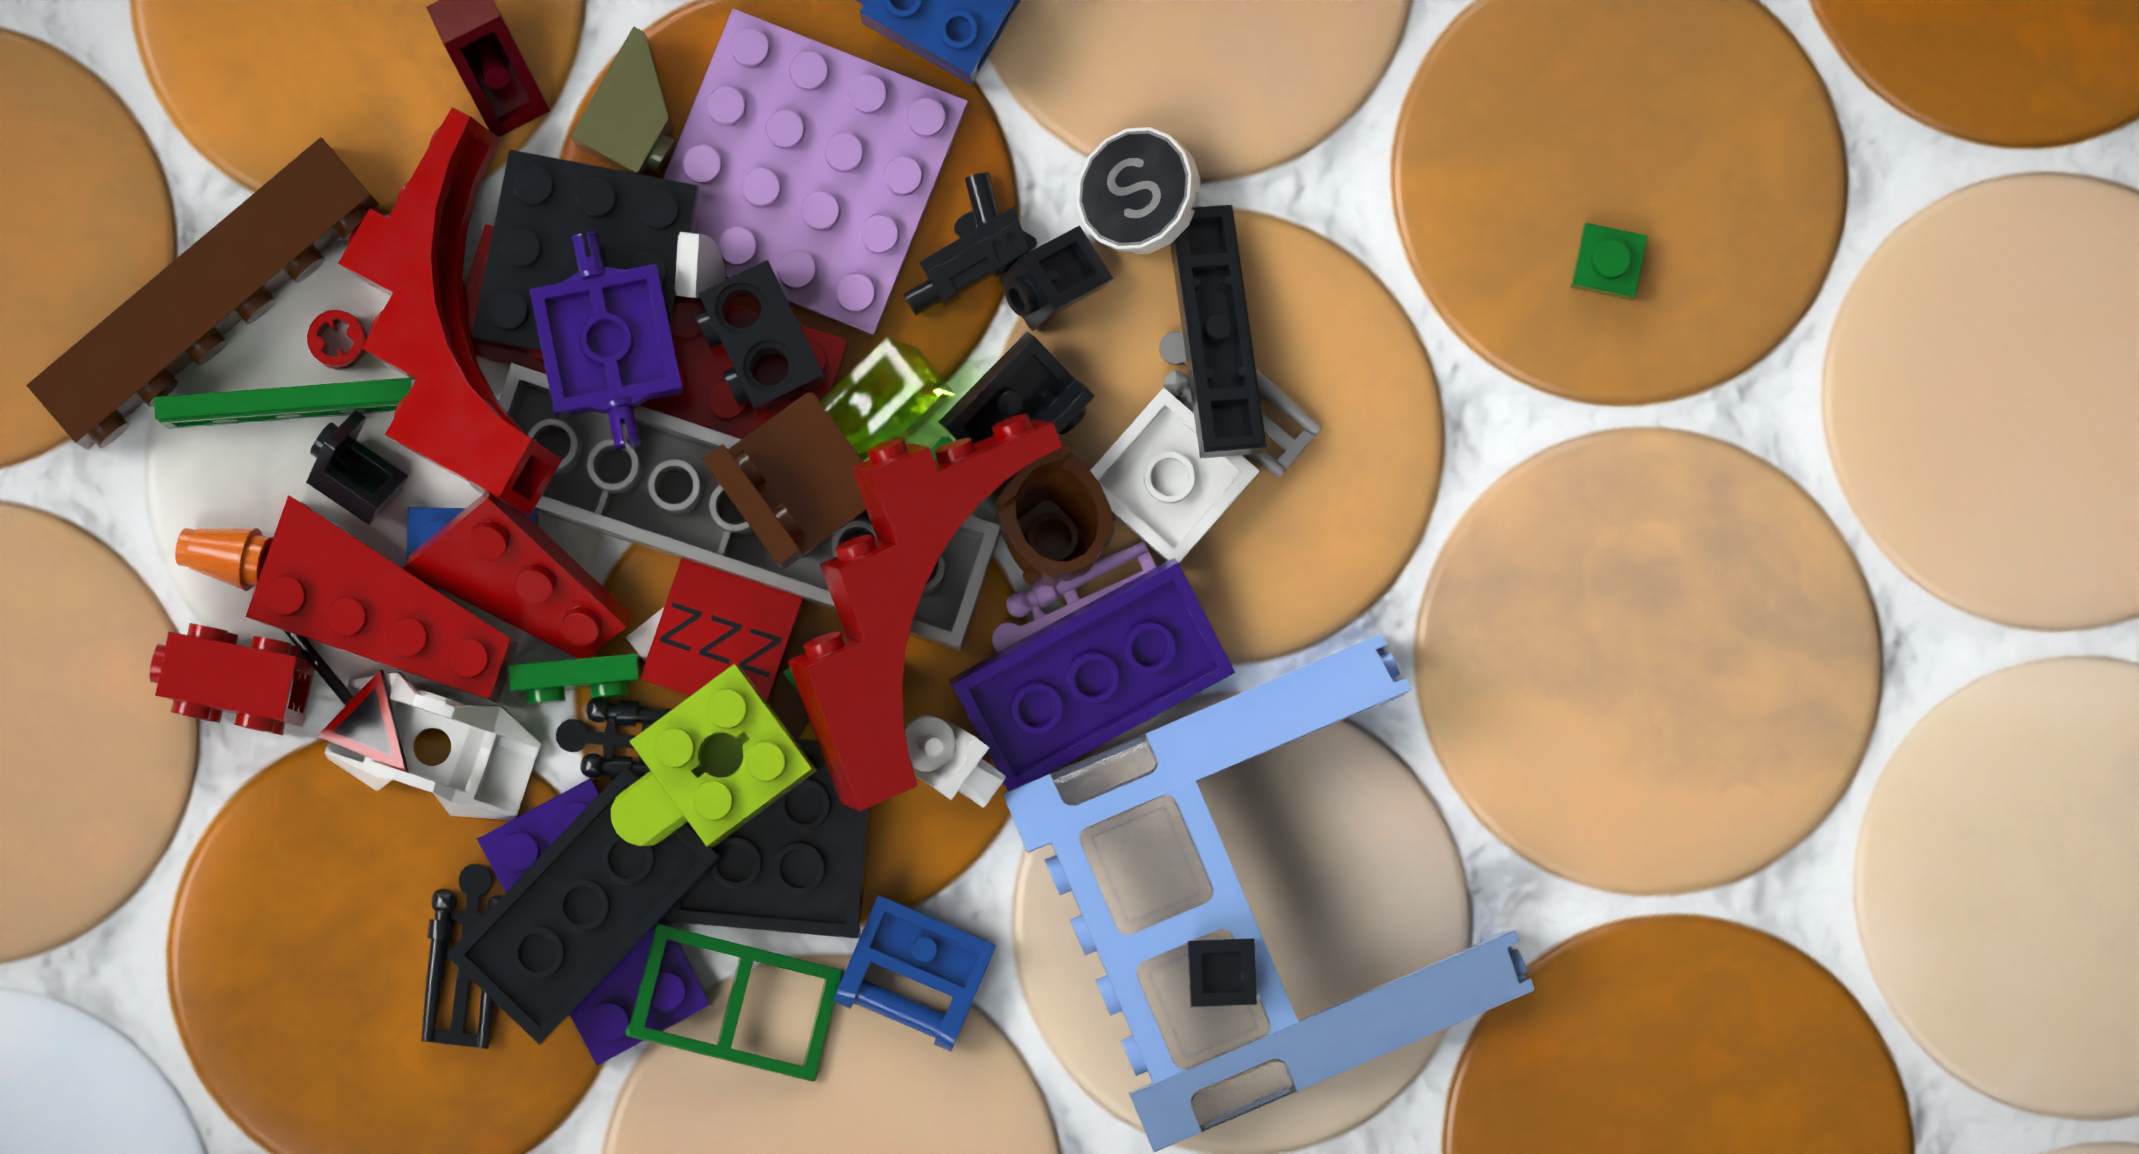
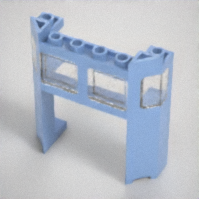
[1003,634,1535,1152]

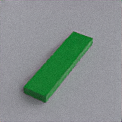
[154,377,415,429]

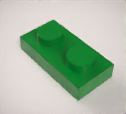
[508,654,644,704]

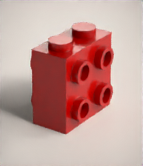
[149,623,315,735]

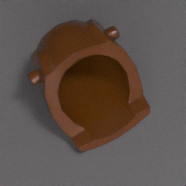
[994,443,1116,586]

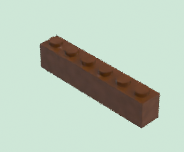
[26,137,379,450]

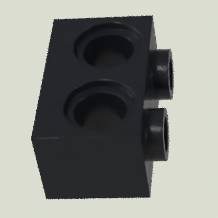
[694,260,827,416]

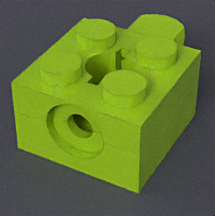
[611,663,818,847]

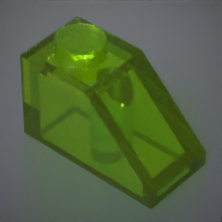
[820,337,955,460]

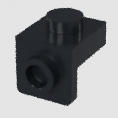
[306,410,408,525]

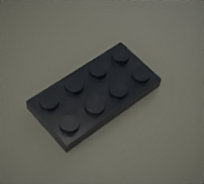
[447,767,721,1045]

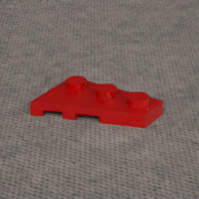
[403,492,632,659]

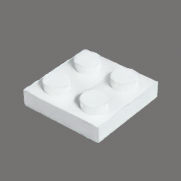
[1090,387,1260,564]

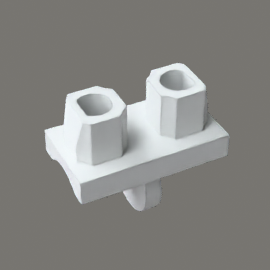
[904,715,1006,807]

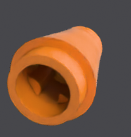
[175,528,273,591]

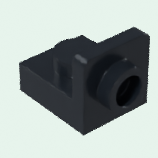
[1000,225,1113,331]

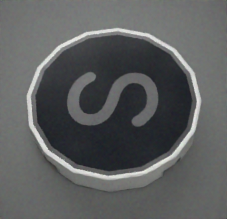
[1076,127,1201,254]

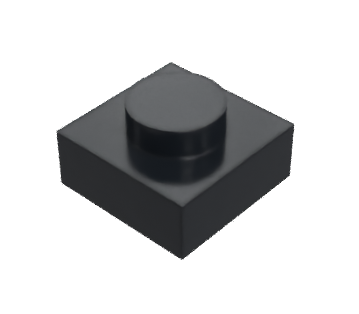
[1188,938,1257,1007]

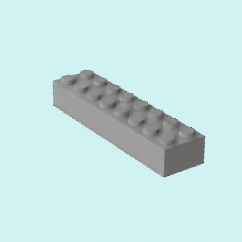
[470,363,1001,652]

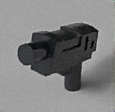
[903,172,1037,316]

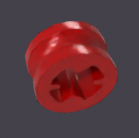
[307,310,367,370]

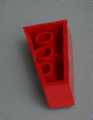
[245,495,519,703]

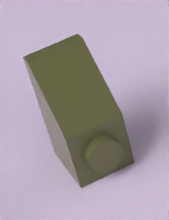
[571,26,676,176]

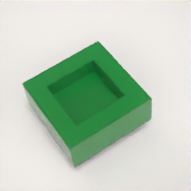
[1570,222,1647,300]

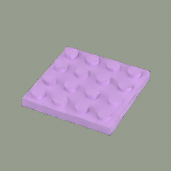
[663,8,968,338]

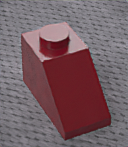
[426,0,550,137]

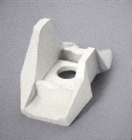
[324,672,541,820]

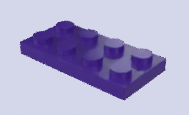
[948,558,1235,791]
[477,778,712,1066]

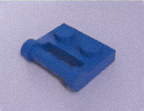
[833,895,997,1052]

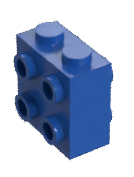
[856,0,1021,86]

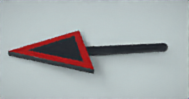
[284,631,409,773]

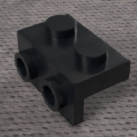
[938,332,1094,486]

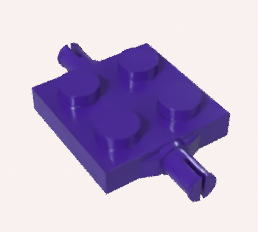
[529,231,683,450]

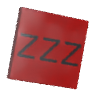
[640,558,804,704]

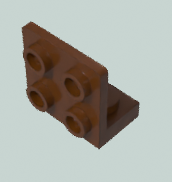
[702,392,867,571]

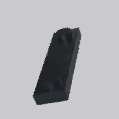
[1170,205,1267,459]

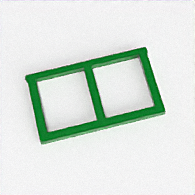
[626,923,842,1082]

